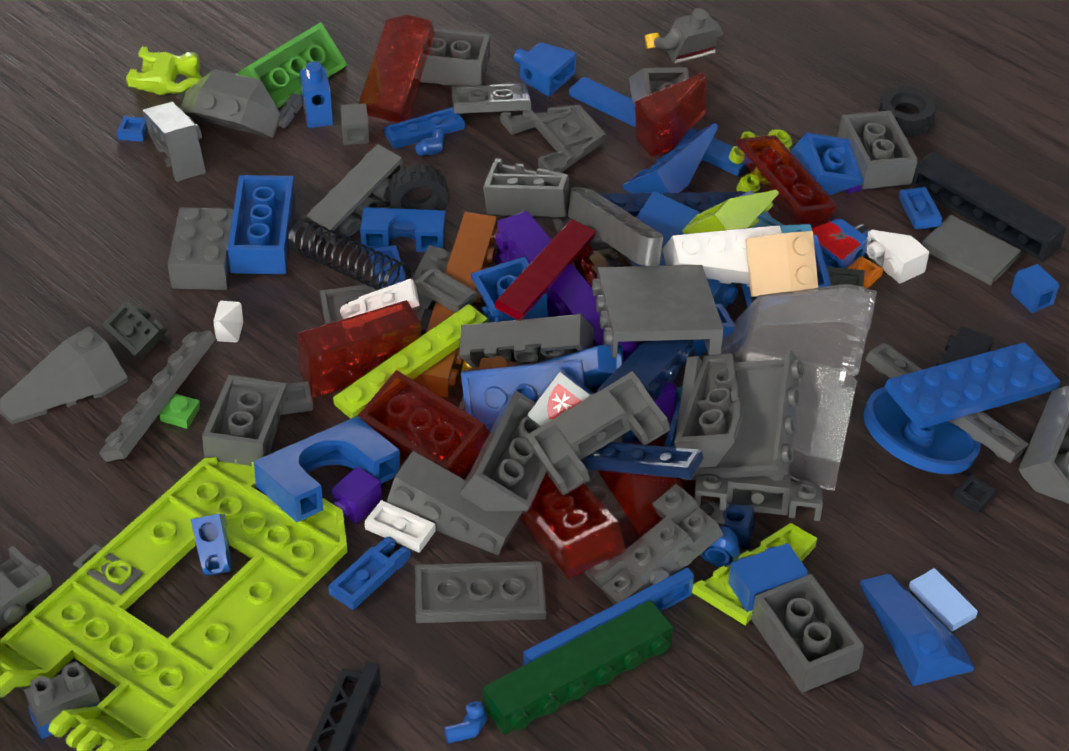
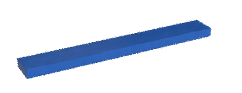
[569,77,752,177]

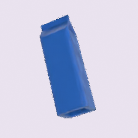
[536,345,623,388]

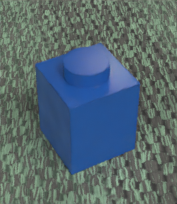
[1011,264,1059,313]

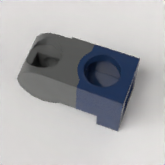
[700,502,755,549]

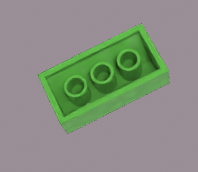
[236,22,347,108]

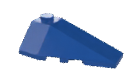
[622,123,718,194]
[860,574,974,686]

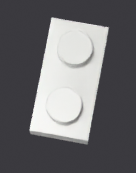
[365,500,435,553]

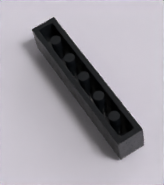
[911,152,1066,263]

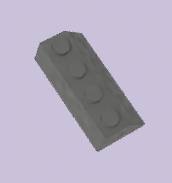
[1018,386,1069,503]
[459,391,546,511]

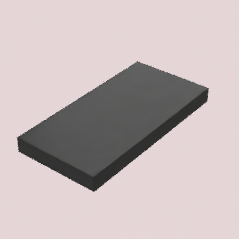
[415,561,546,623]

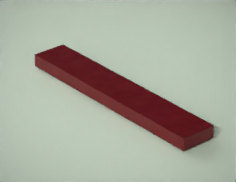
[495,219,596,321]

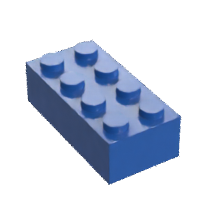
[227,175,296,274]

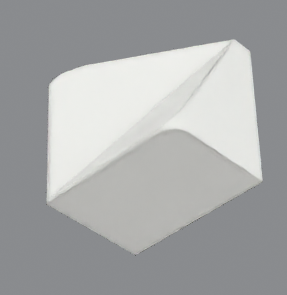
[213,301,244,342]

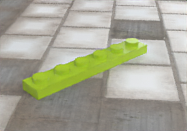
[333,304,488,419]

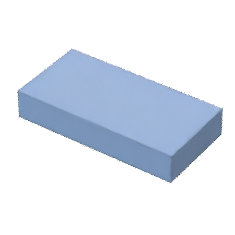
[908,568,978,632]

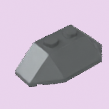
[181,69,281,139]

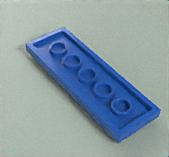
[884,342,1061,429]

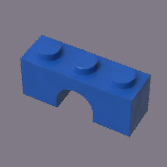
[360,207,446,252]

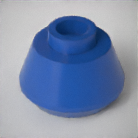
[700,526,740,567]

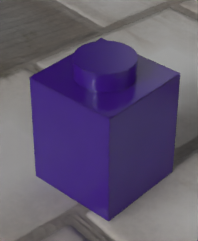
[332,466,382,524]

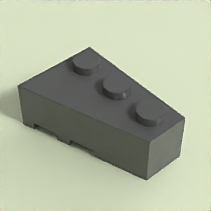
[143,102,206,182]
[483,158,570,218]

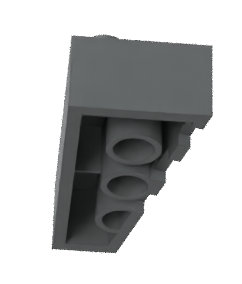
[306,144,412,246]
[459,314,594,367]
[387,451,522,555]

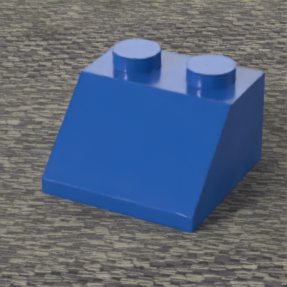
[790,133,864,197]
[471,257,548,321]

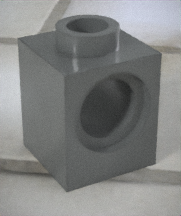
[340,104,369,145]

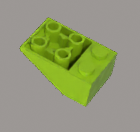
[682,190,779,234]

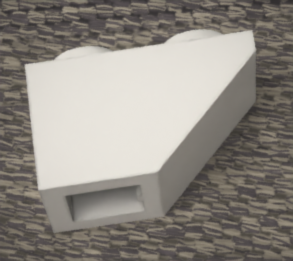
[865,230,929,284]

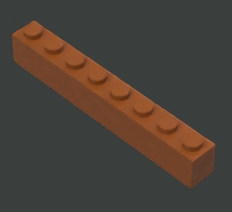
[413,212,497,398]

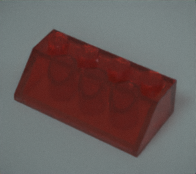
[359,15,435,123]
[736,135,838,228]

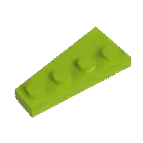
[692,523,817,626]

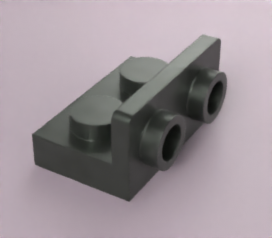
[103,300,171,361]

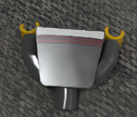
[645,8,723,64]

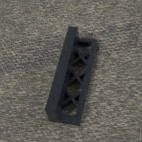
[306,661,381,751]

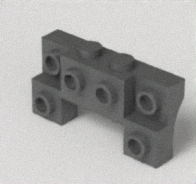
[526,371,671,495]
[694,470,823,521]
[579,484,723,605]
[0,546,52,631]

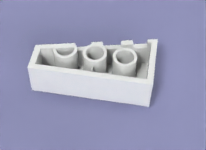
[662,225,781,287]

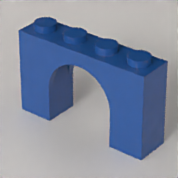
[254,416,400,523]

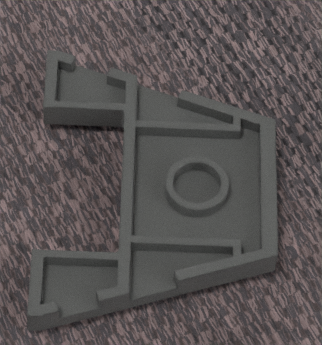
[501,105,605,173]

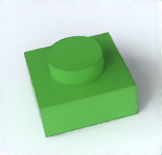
[159,394,201,429]

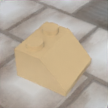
[745,231,818,297]

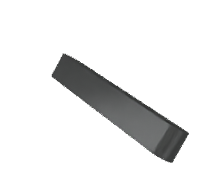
[567,187,664,266]

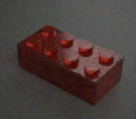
[297,300,421,398]
[358,370,490,479]
[520,471,626,579]

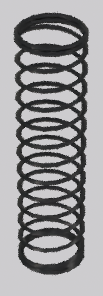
[288,219,411,290]

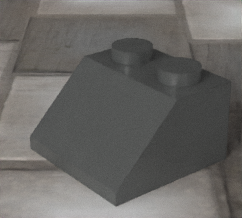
[629,67,695,119]

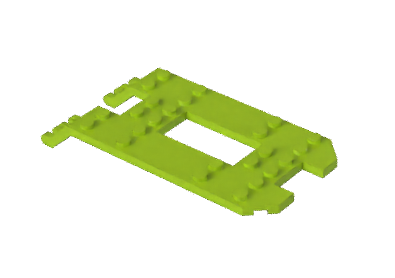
[0,457,347,751]

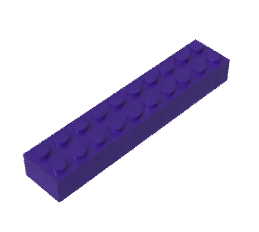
[495,211,676,425]

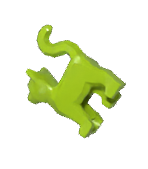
[126,47,202,95]

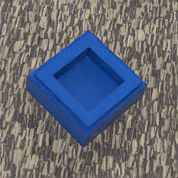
[117,116,148,142]

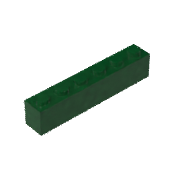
[483,600,673,736]

